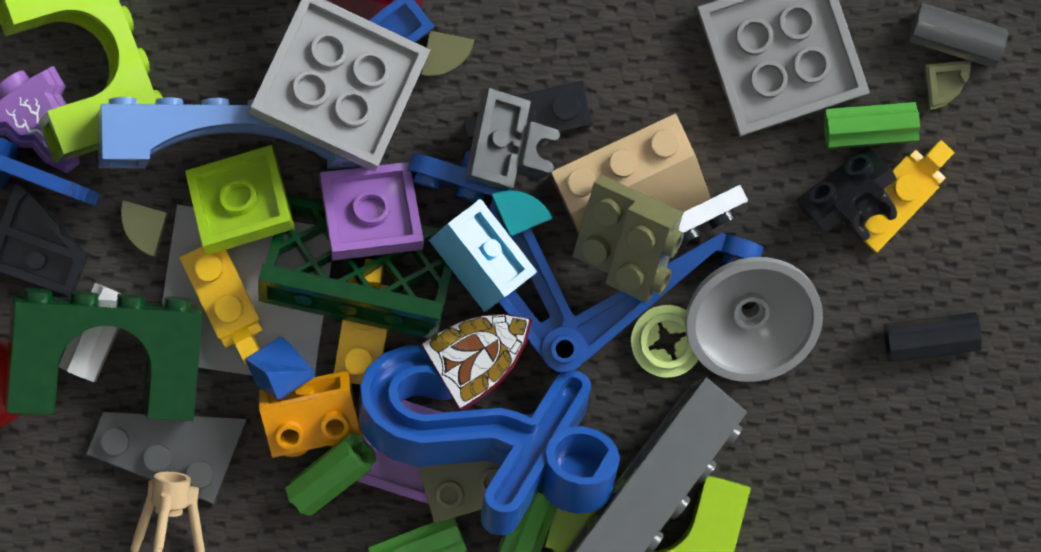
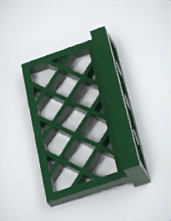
[258,195,453,340]

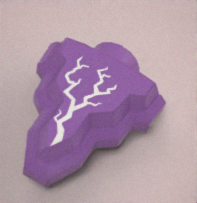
[0,66,80,173]

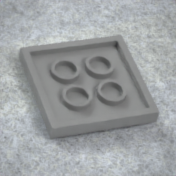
[248,0,430,172]
[697,0,870,137]

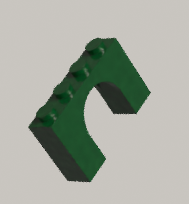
[4,288,203,421]

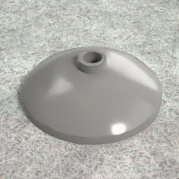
[685,257,823,382]

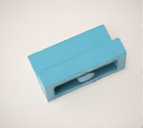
[429,199,537,312]

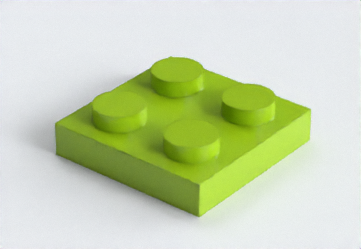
[185,145,295,255]

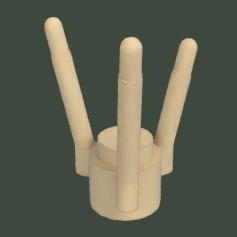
[130,471,205,552]

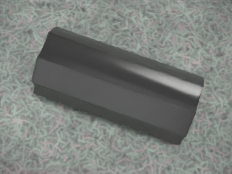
[909,2,1009,69]

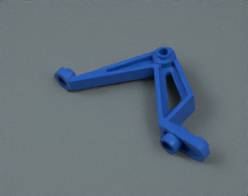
[407,151,764,373]

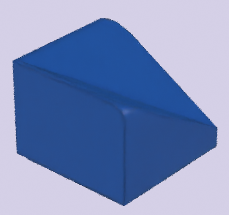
[245,337,315,400]

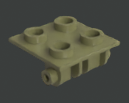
[418,461,501,523]

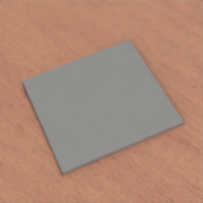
[162,205,332,378]

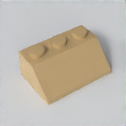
[550,113,711,235]

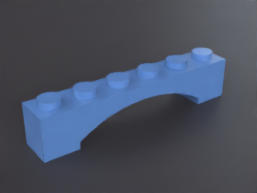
[97,97,362,169]

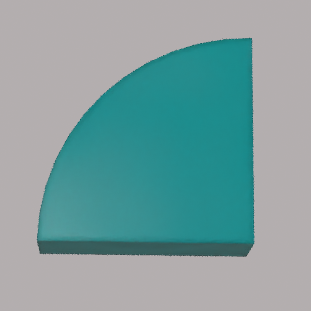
[491,191,552,237]

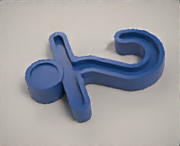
[358,345,620,535]

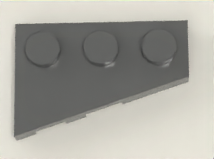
[87,412,248,504]

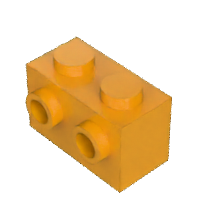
[259,370,362,458]

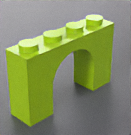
[0,0,163,164]
[545,476,751,552]

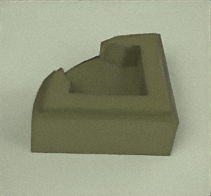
[421,31,475,77]
[924,60,971,111]
[121,200,168,257]

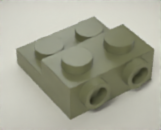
[572,175,684,303]

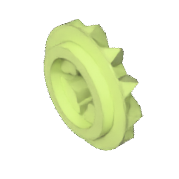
[631,305,698,378]

